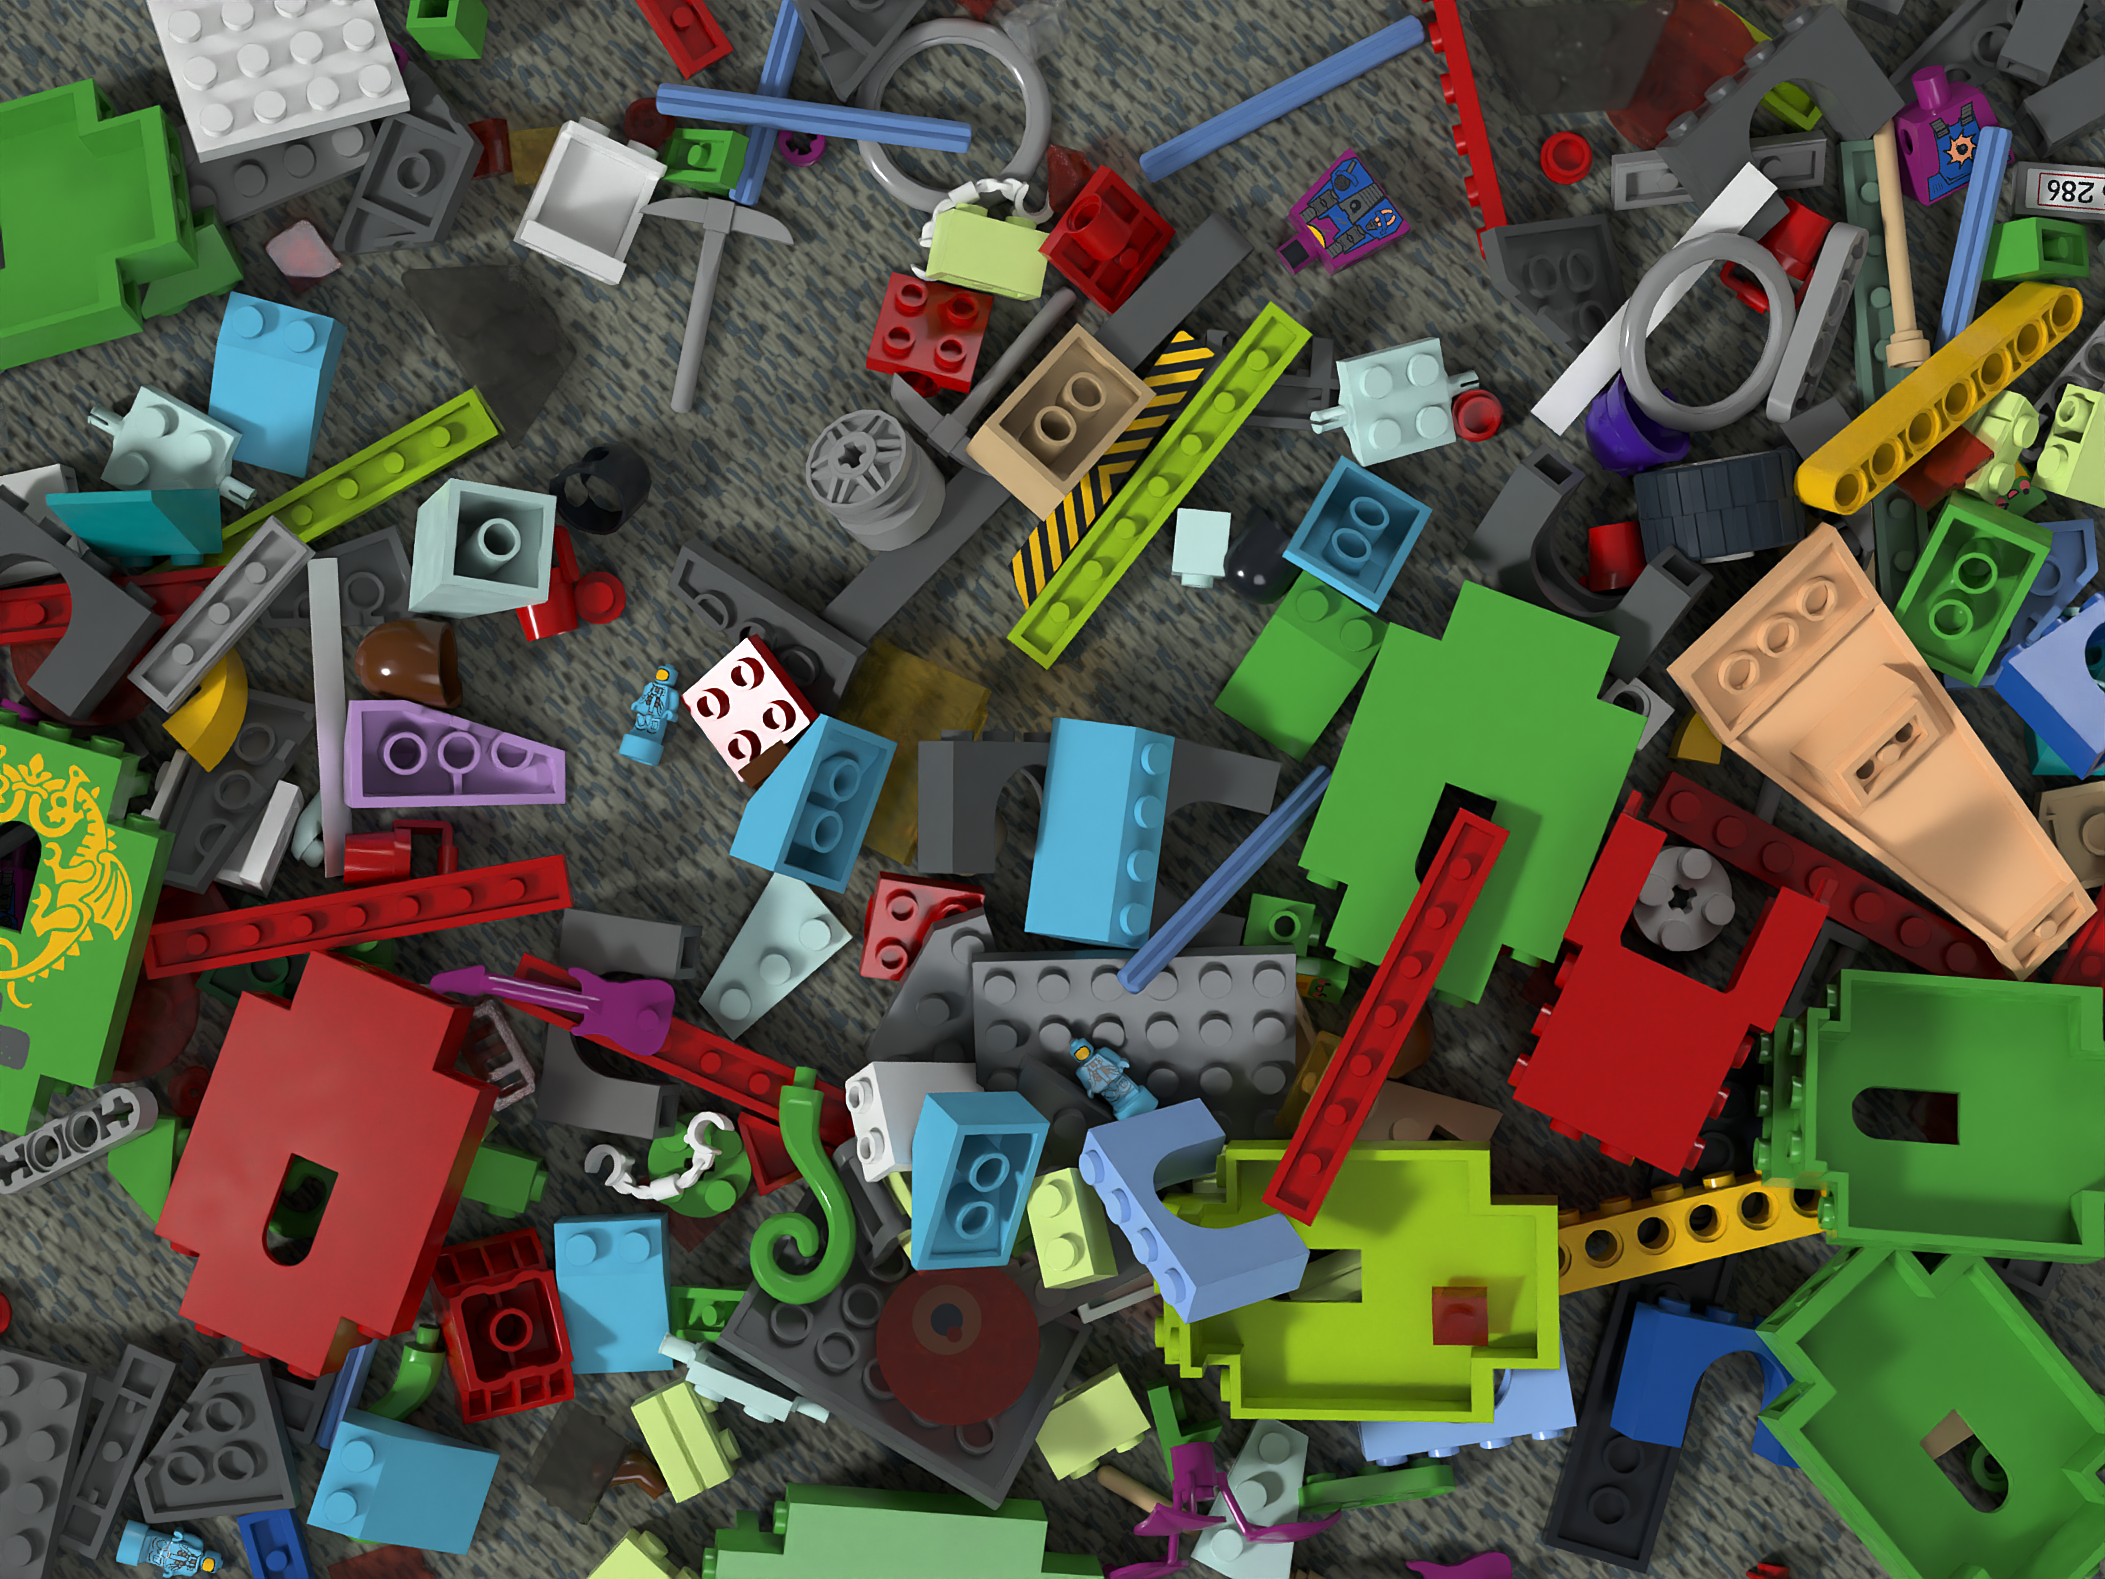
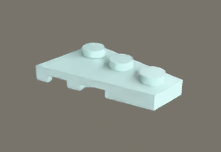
[699,872,853,1041]
[1188,1419,1309,1579]

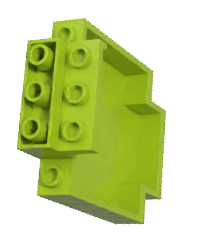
[1154,1140,1560,1423]

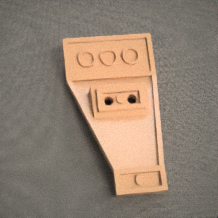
[1666,521,2097,982]

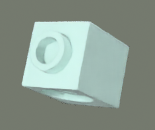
[1171,508,1231,588]

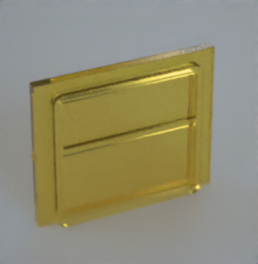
[837,638,992,867]

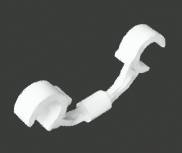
[911,178,1056,281]
[585,1112,735,1201]

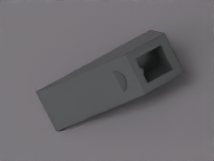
[1773,396,1875,571]

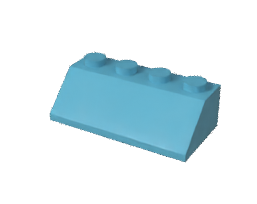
[1024,718,1175,949]

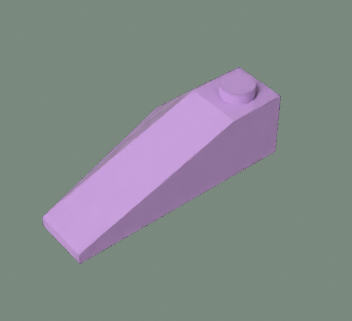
[343,700,565,808]

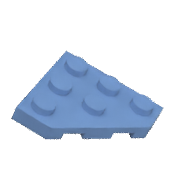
[1929,519,2098,691]

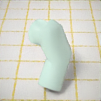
[291,790,324,868]

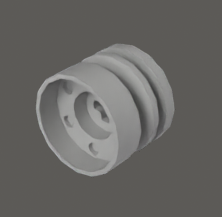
[806,409,946,551]

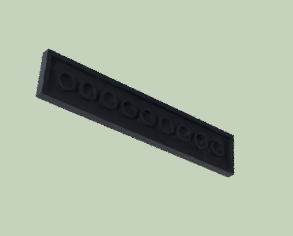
[1541,1053,1764,1574]

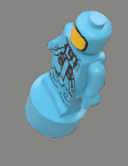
[618,664,680,767]
[1069,1038,1158,1120]
[116,1520,224,1578]

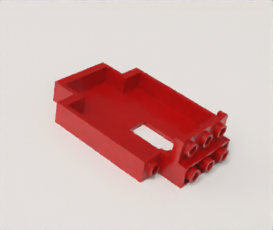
[154,949,500,1380]

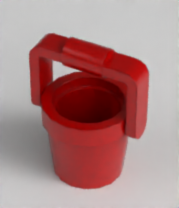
[1720,196,1833,315]
[1578,521,1649,593]
[515,525,580,642]
[344,819,459,889]

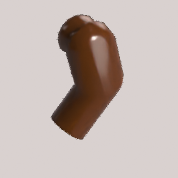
[590,1449,668,1500]

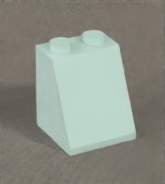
[408,478,557,619]

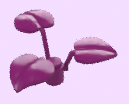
[1102,1442,1342,1579]

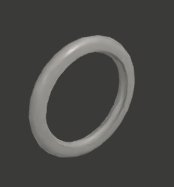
[854,18,1052,214]
[1619,233,1796,433]

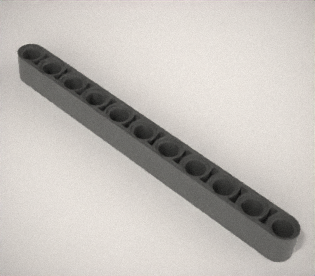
[819,211,1255,646]

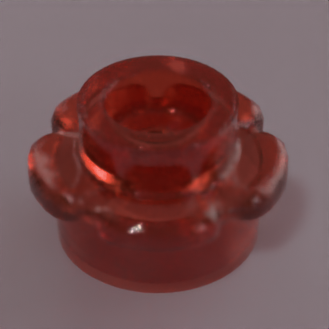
[623,98,675,149]
[167,1066,212,1118]

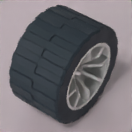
[1633,448,1808,564]

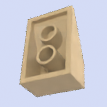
[964,323,1157,522]

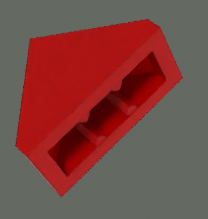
[737,1107,838,1197]

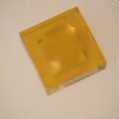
[509,126,562,187]

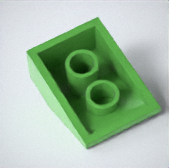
[1891,487,2053,688]
[1213,570,1389,763]

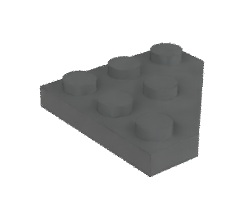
[1480,213,1627,374]
[863,906,999,1065]
[133,1355,303,1524]

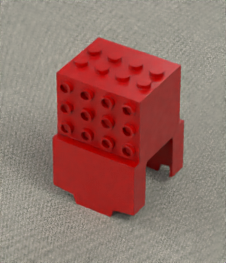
[1507,790,1838,1177]

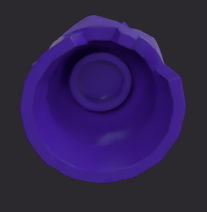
[1585,372,1690,478]

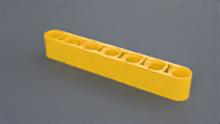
[1793,280,2083,515]

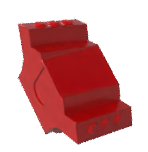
[428,1226,574,1425]

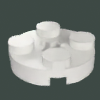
[1628,845,1735,952]

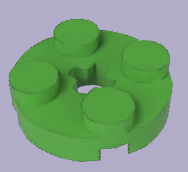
[648,1110,754,1218]

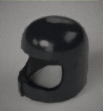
[549,443,652,535]
[1222,502,1304,605]

